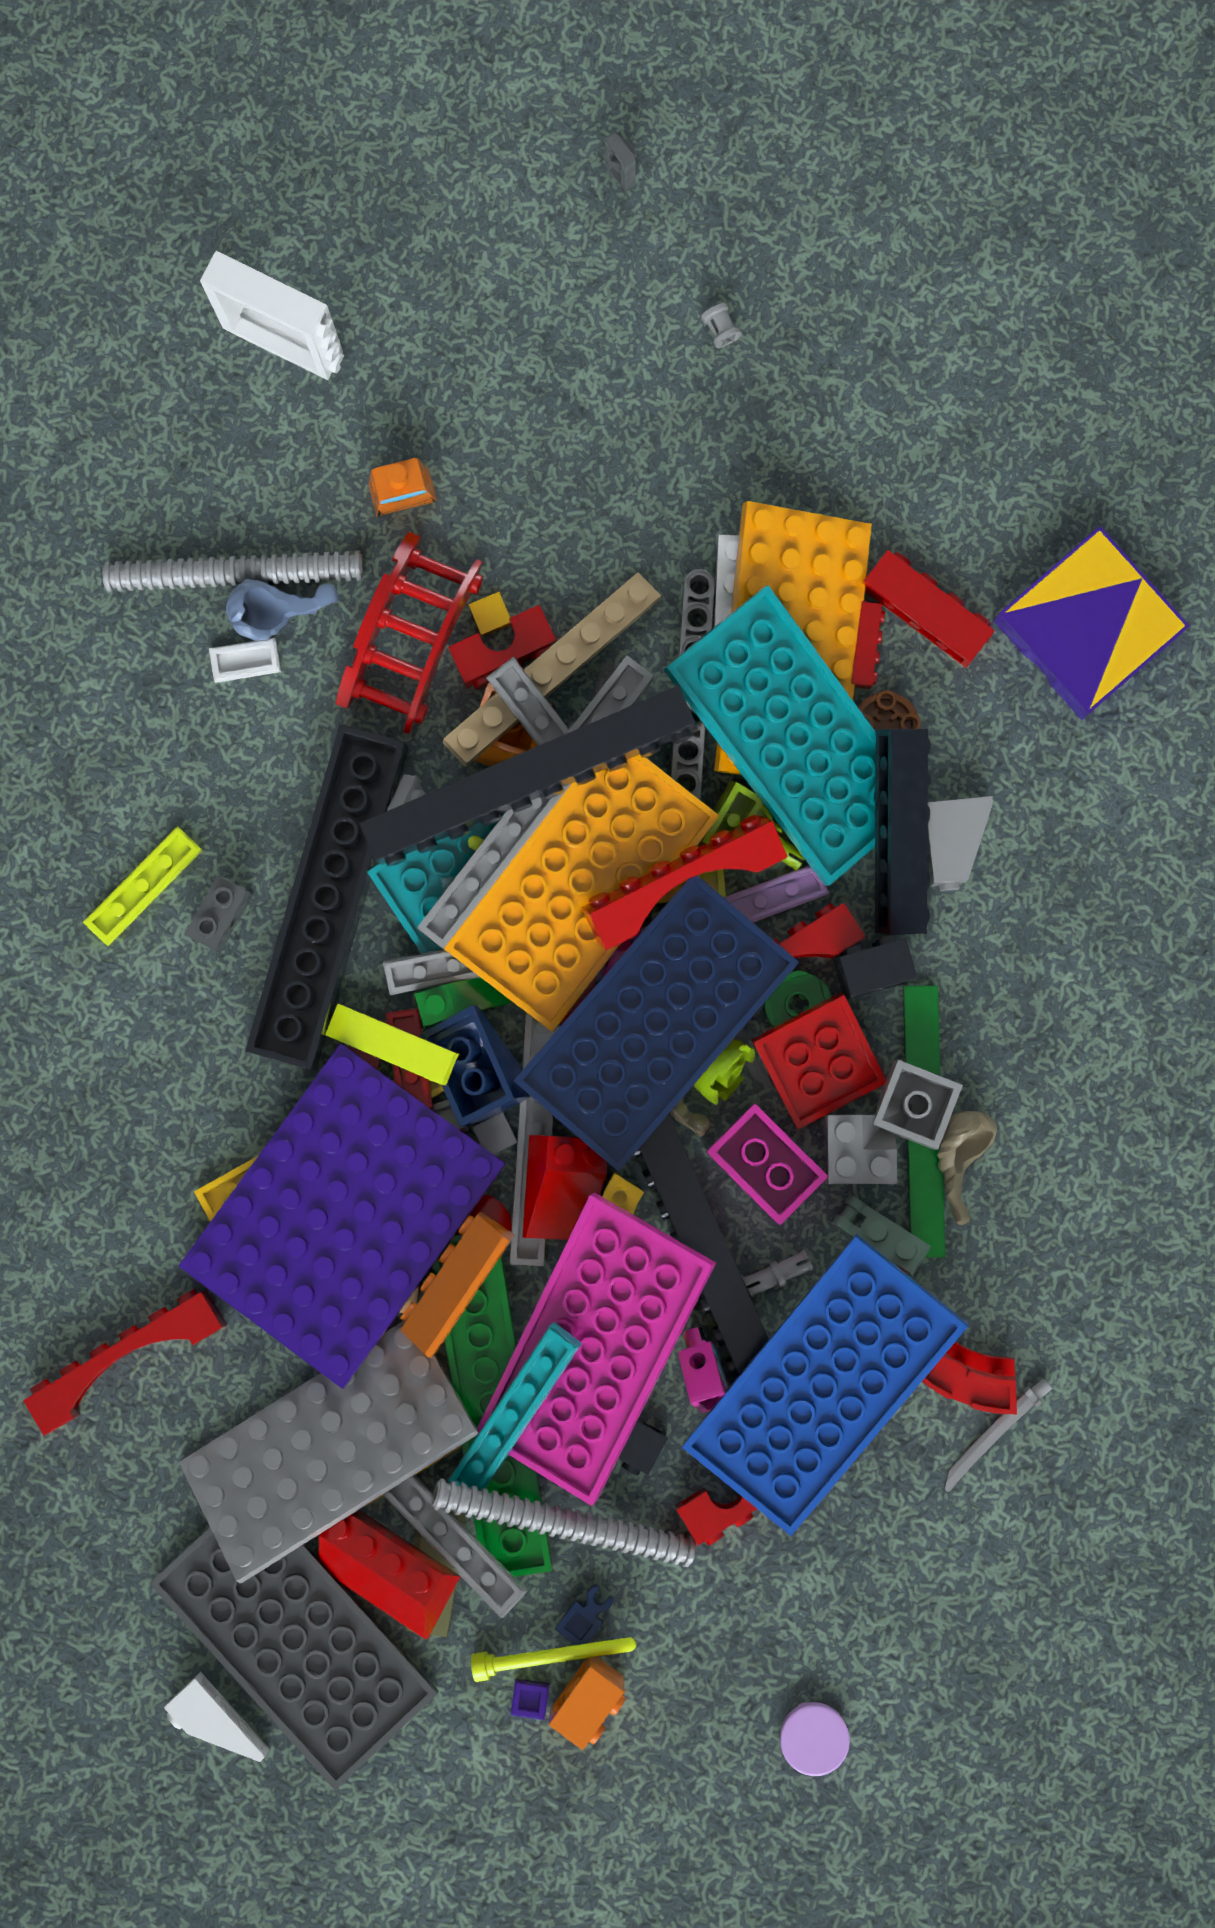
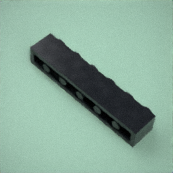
[875,729,931,935]

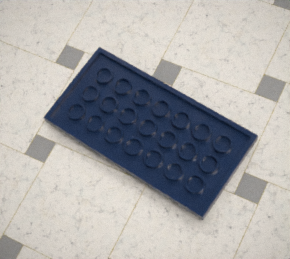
[514,875,799,1172]

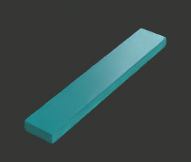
[448,1322,582,1491]

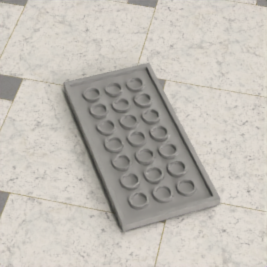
[179,1321,479,1583]

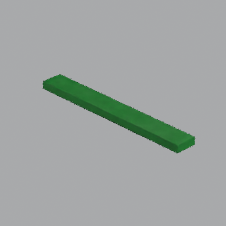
[903,986,946,1258]

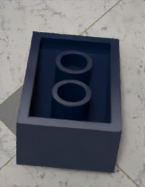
[420,1005,531,1127]

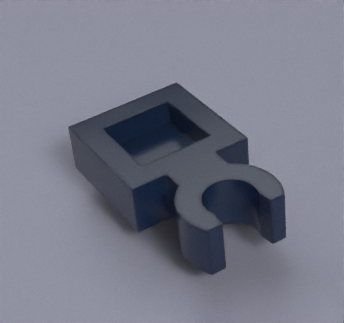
[555,1584,613,1645]

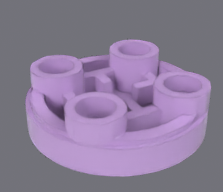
[780,1702,850,1776]

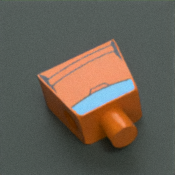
[368,458,437,517]

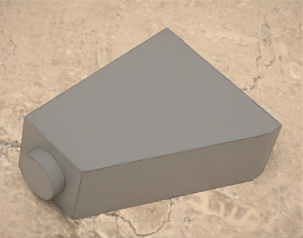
[927,796,993,891]

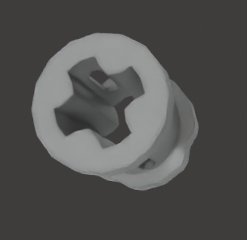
[701,303,742,348]

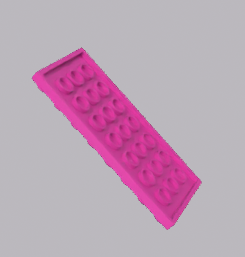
[477,1193,716,1506]

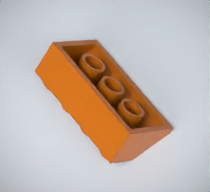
[400,1212,515,1358]

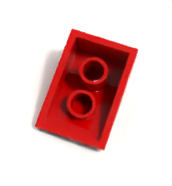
[522,1135,607,1240]

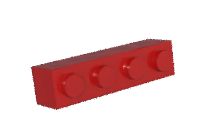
[851,601,885,689]

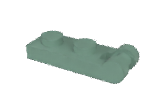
[831,1195,931,1276]

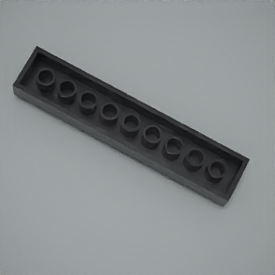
[245,725,408,1071]

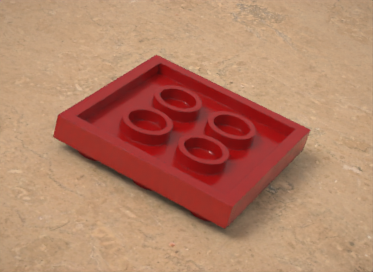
[751,992,886,1130]

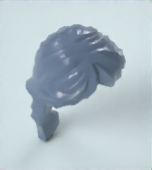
[226,578,339,641]

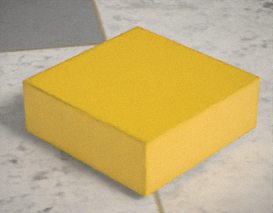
[468,592,510,637]

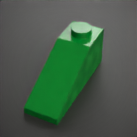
[414,977,512,1028]

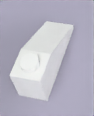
[164,1672,270,1762]

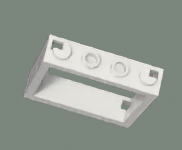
[200,251,344,380]

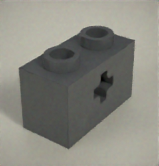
[184,875,253,953]

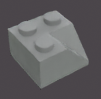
[873,1060,963,1150]
[824,1115,897,1184]

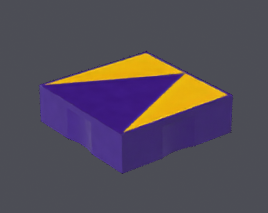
[993,526,1190,720]

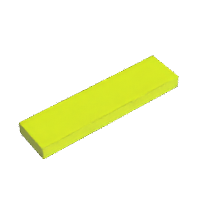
[83,826,203,946]
[325,1004,459,1086]

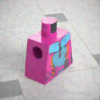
[678,1327,730,1413]

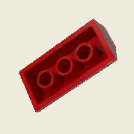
[319,1510,461,1639]

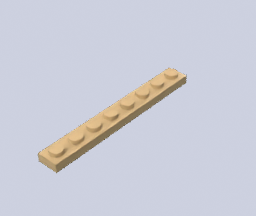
[443,572,661,767]

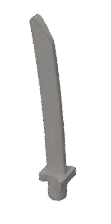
[945,1378,1052,1492]

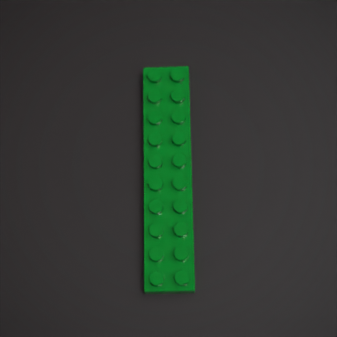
[433,1234,553,1577]

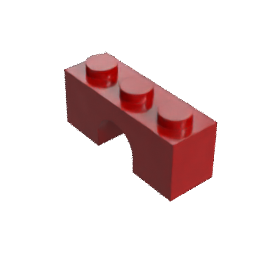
[448,605,557,690]
[676,1487,757,1546]

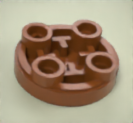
[858,690,921,732]

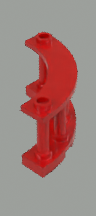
[335,532,484,734]
[902,1270,1017,1415]

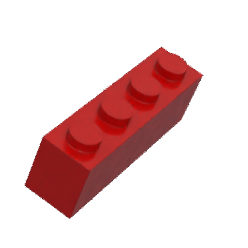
[862,550,995,668]

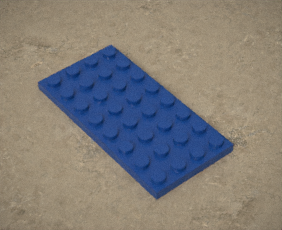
[682,1234,968,1536]

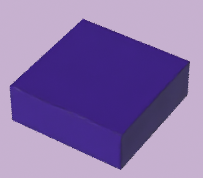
[511,1679,550,1720]

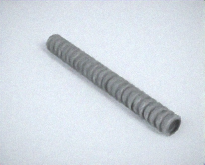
[102,550,364,592]
[432,1478,696,1567]

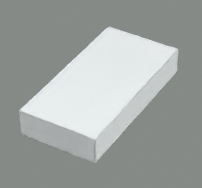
[209,638,281,683]

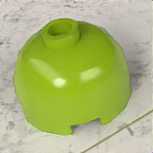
[694,1037,755,1105]

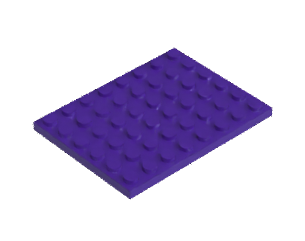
[179,1043,506,1389]

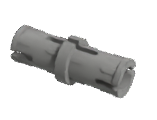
[742,1250,813,1298]

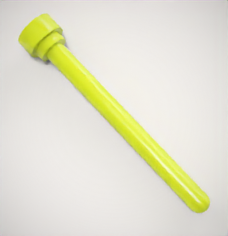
[471,1637,636,1682]

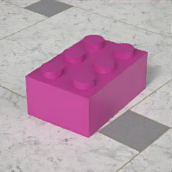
[705,1103,829,1225]

